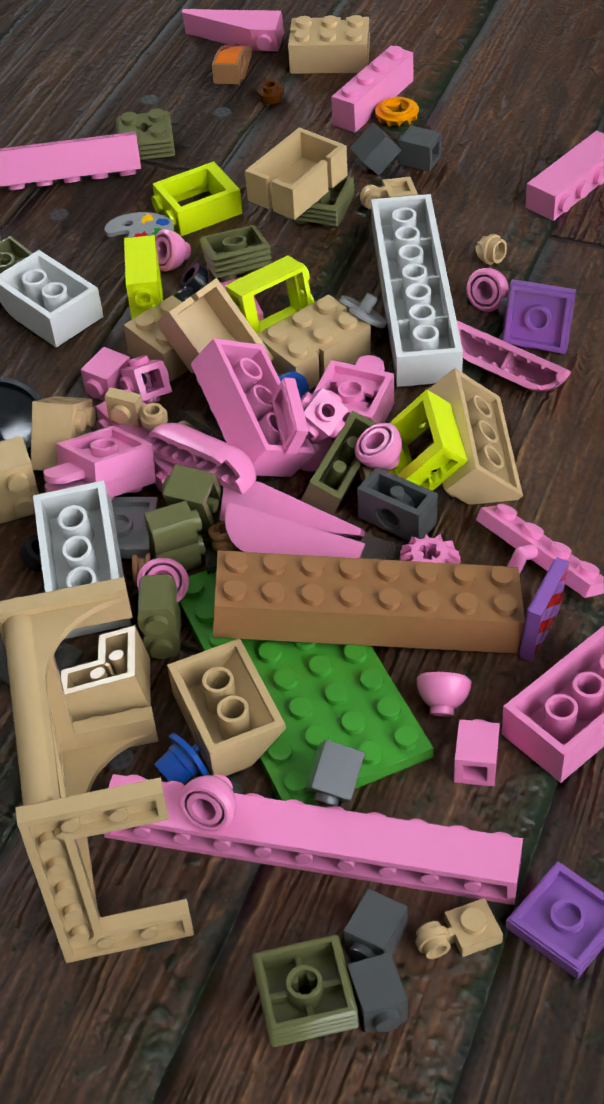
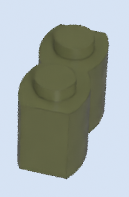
[144,501,206,571]
[137,574,181,659]

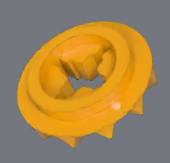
[375,96,419,127]

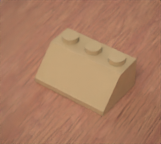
[167,638,286,776]

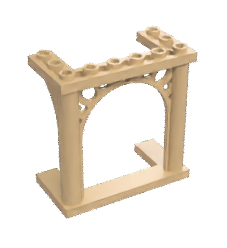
[0,577,194,963]

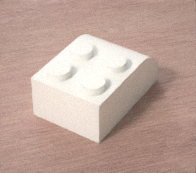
[0,250,103,347]

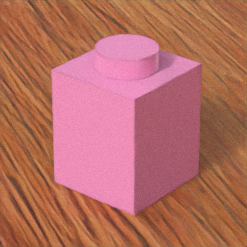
[81,347,130,401]
[454,719,500,787]

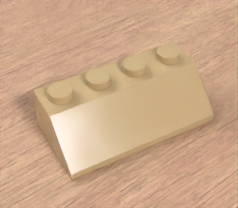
[428,368,523,505]

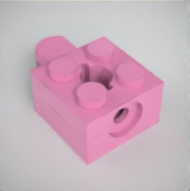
[314,355,394,439]
[44,425,156,501]

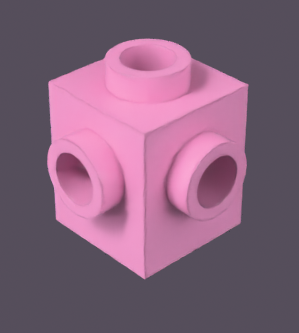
[120,355,172,405]
[301,387,349,443]

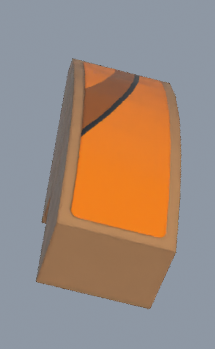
[212,45,253,84]

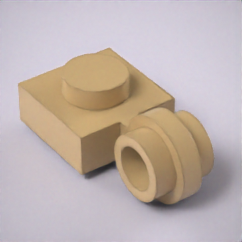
[360,177,418,209]
[104,387,168,431]
[415,898,503,959]

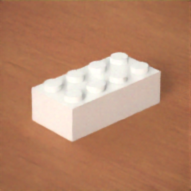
[33,480,131,640]

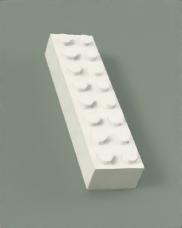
[371,194,463,387]

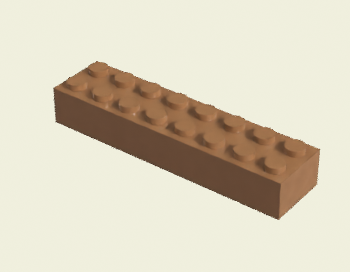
[213,550,525,654]

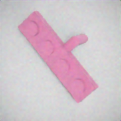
[476,504,604,598]

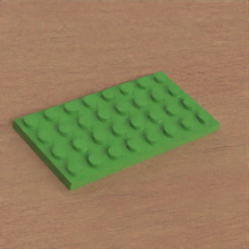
[178,566,434,806]

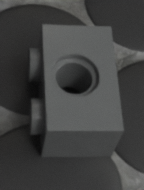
[357,467,438,541]

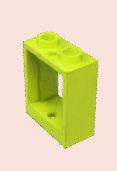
[151,161,243,236]
[124,235,163,319]
[225,255,314,334]
[389,389,468,491]

